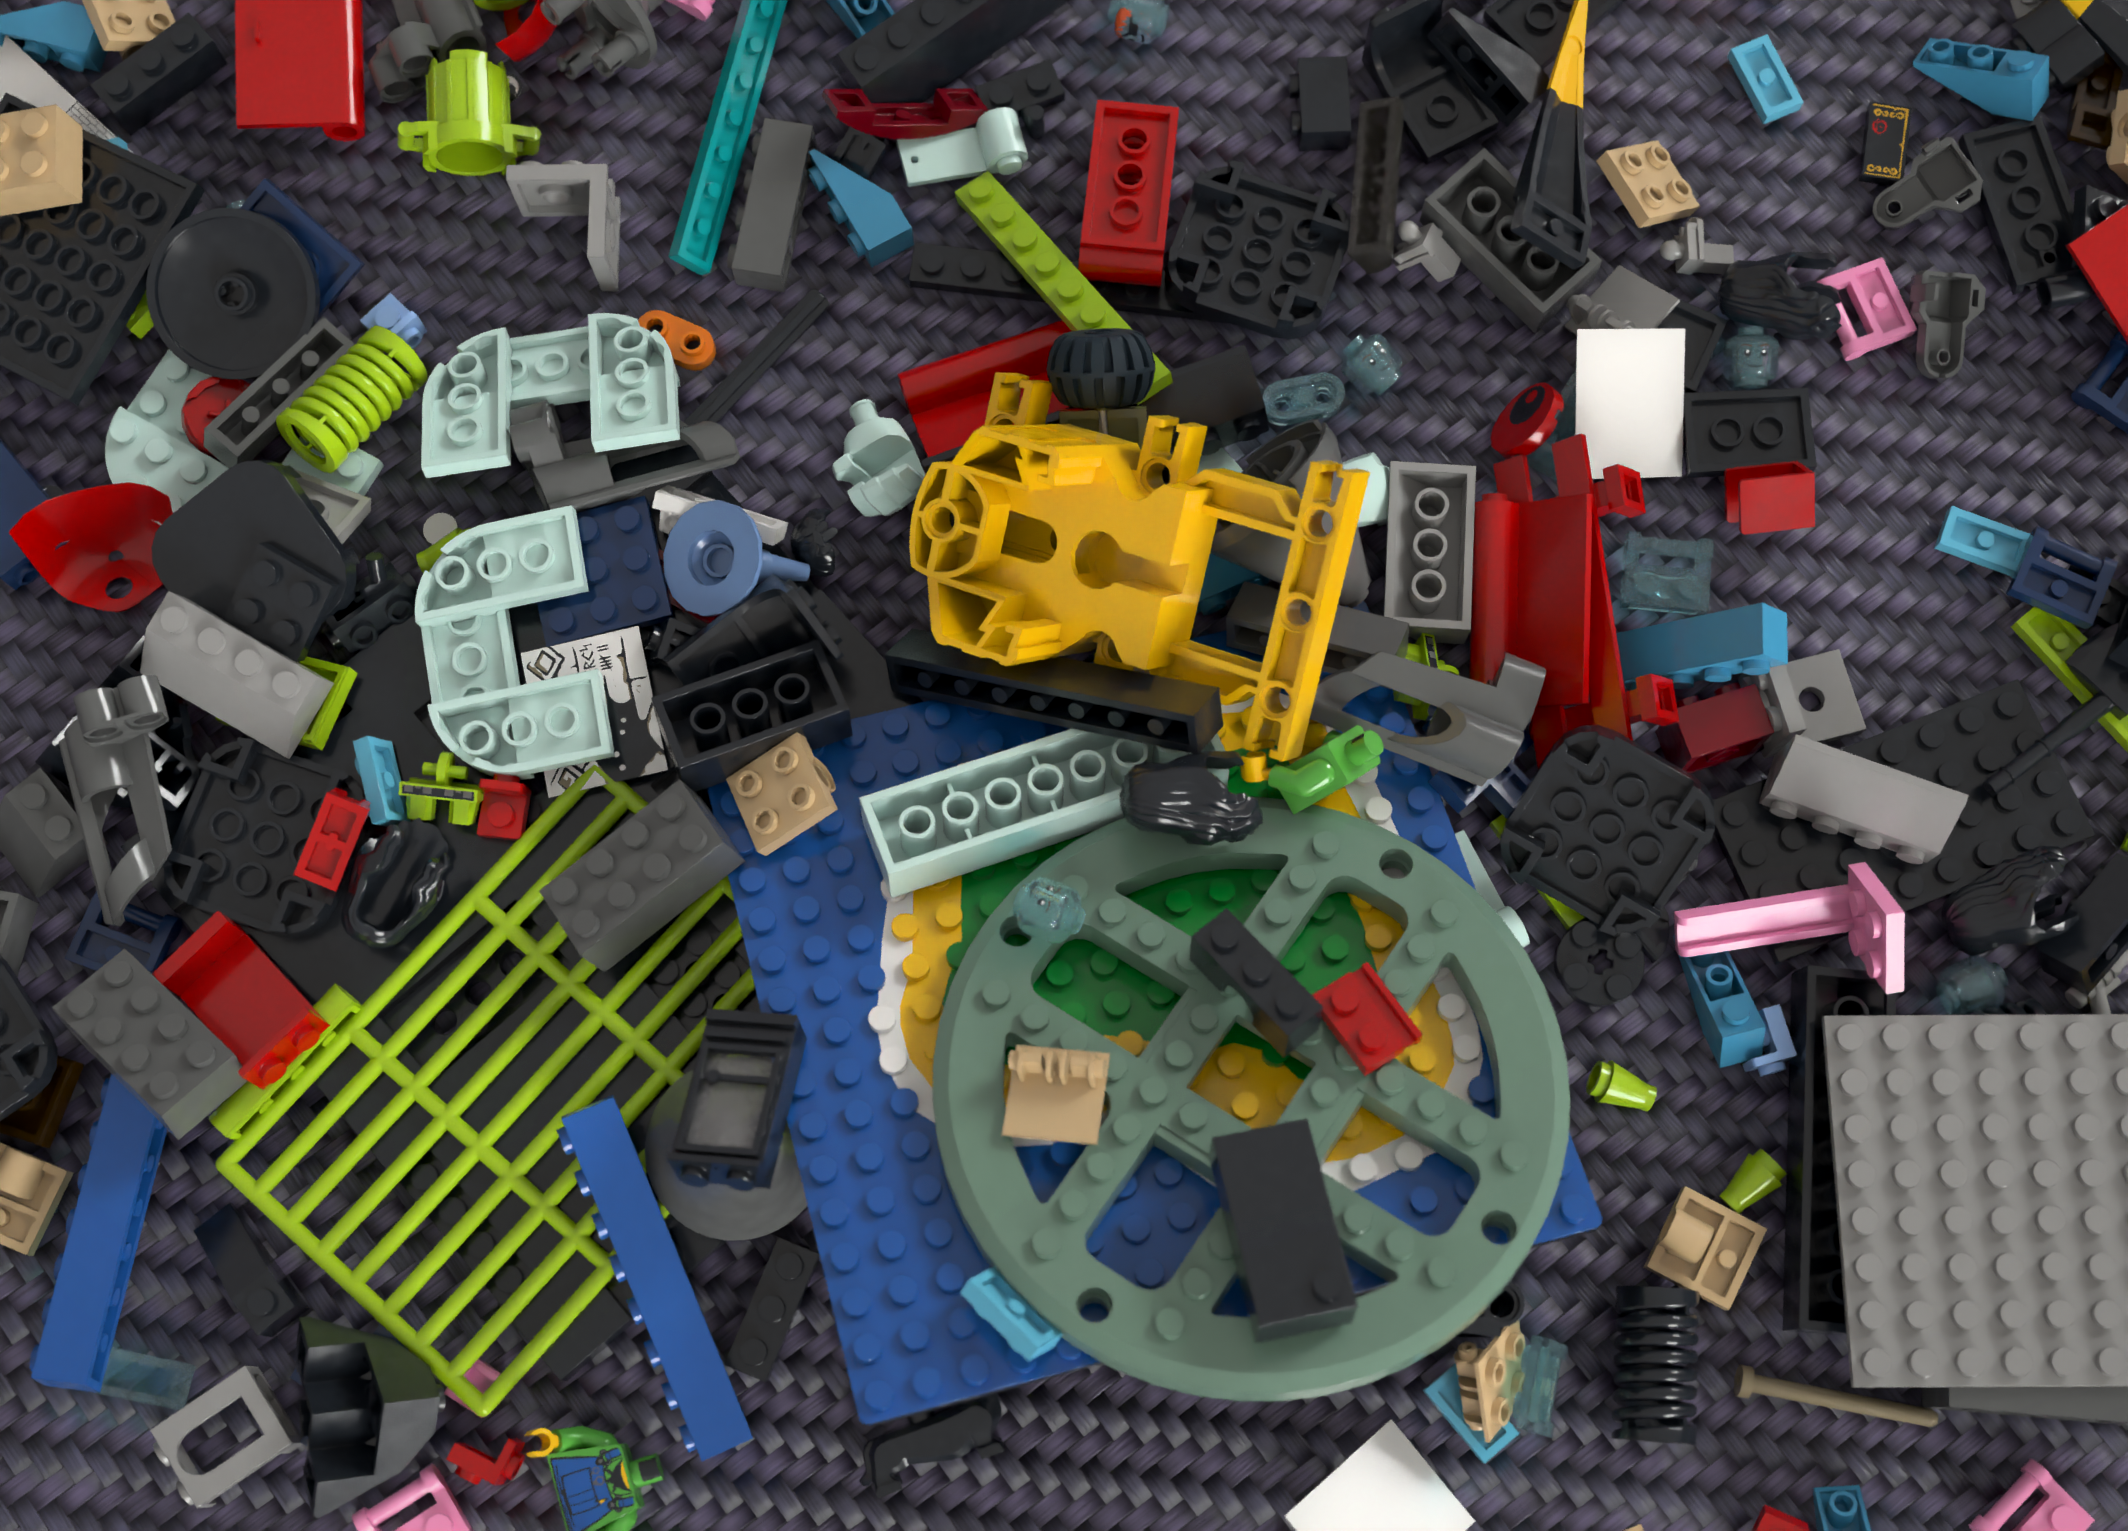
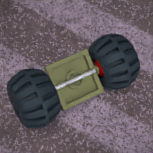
[1046,328,1156,449]

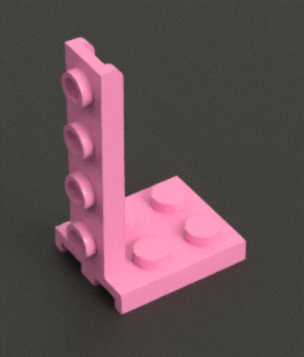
[1674,862,1904,994]

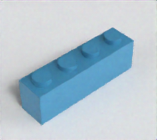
[1616,603,1788,690]

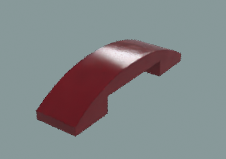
[822,88,988,139]

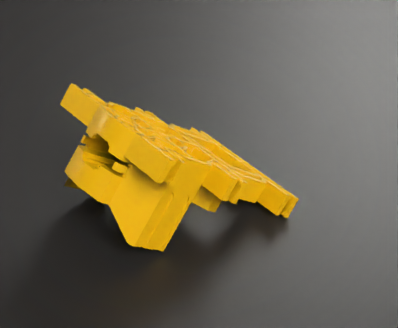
[909,372,1370,762]

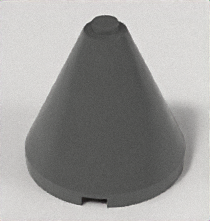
[1210,419,1371,608]
[645,1058,808,1241]

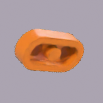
[638,310,716,371]

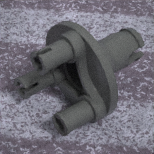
[540,0,665,79]

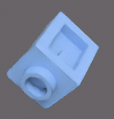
[360,293,427,349]
[1742,1004,1797,1077]

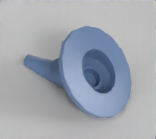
[663,500,810,617]

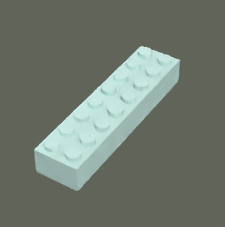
[859,729,1229,898]

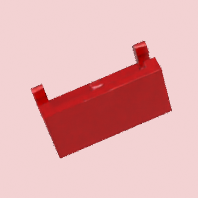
[293,787,371,892]

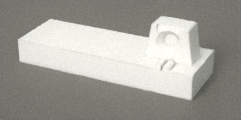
[652,485,788,546]

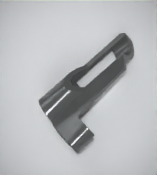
[368,0,487,103]
[509,400,740,513]
[1310,651,1546,787]
[59,675,172,927]

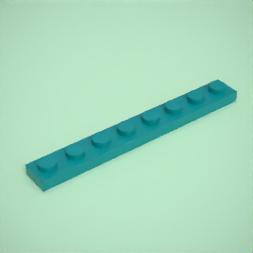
[668,0,787,275]

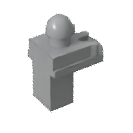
[1660,217,1734,275]
[1393,220,1461,282]

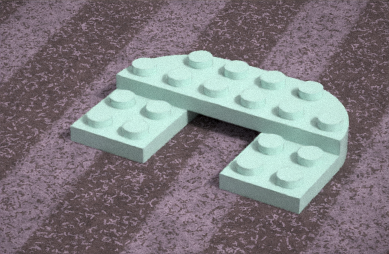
[421,313,680,478]
[105,349,384,526]
[415,505,615,780]

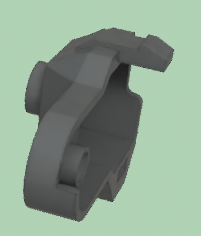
[1873,137,1983,231]
[1909,270,1986,378]

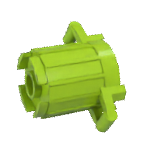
[397,49,541,176]

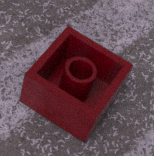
[1655,682,1774,773]

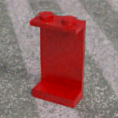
[152,910,330,1090]

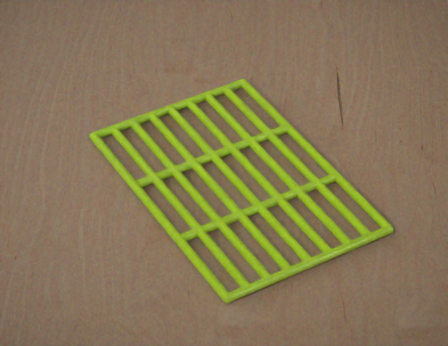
[215,765,755,1417]

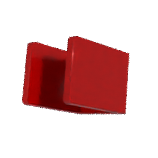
[1724,461,1815,535]

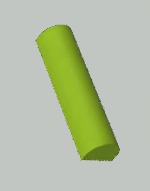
[208,983,362,1140]

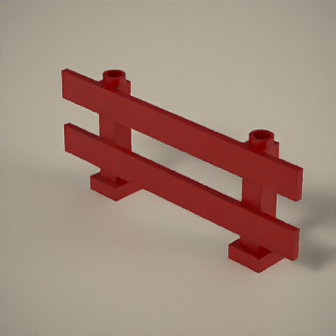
[1493,434,1679,768]

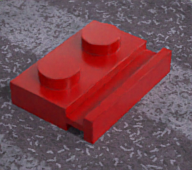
[1312,962,1423,1076]

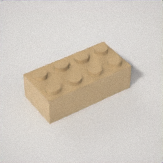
[0,104,83,216]

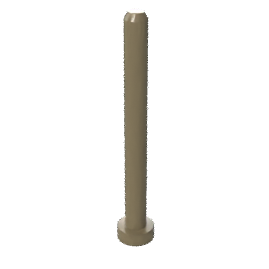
[1734,1364,1938,1427]

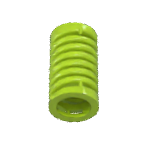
[276,326,428,473]

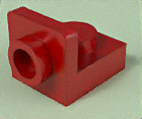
[477,774,531,841]

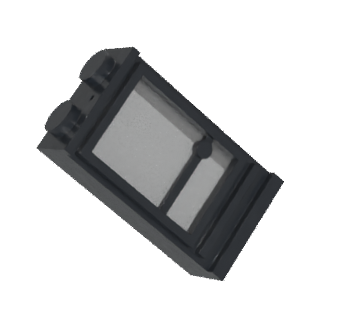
[667,1009,807,1191]

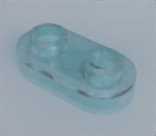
[1262,372,1345,426]

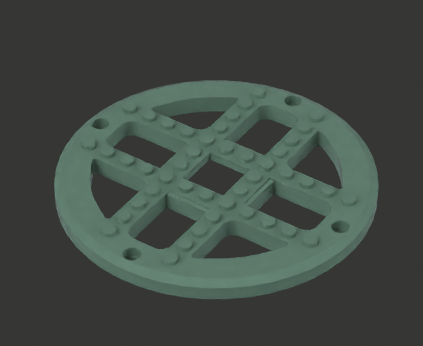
[932,797,1570,1401]

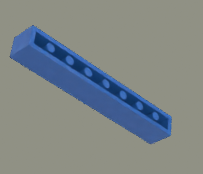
[30,1074,167,1393]
[557,1095,753,1461]

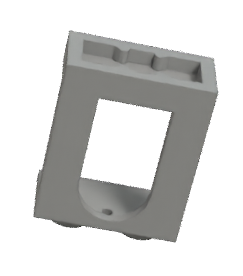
[150,1366,302,1508]

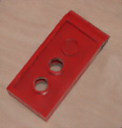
[1078,100,1179,287]

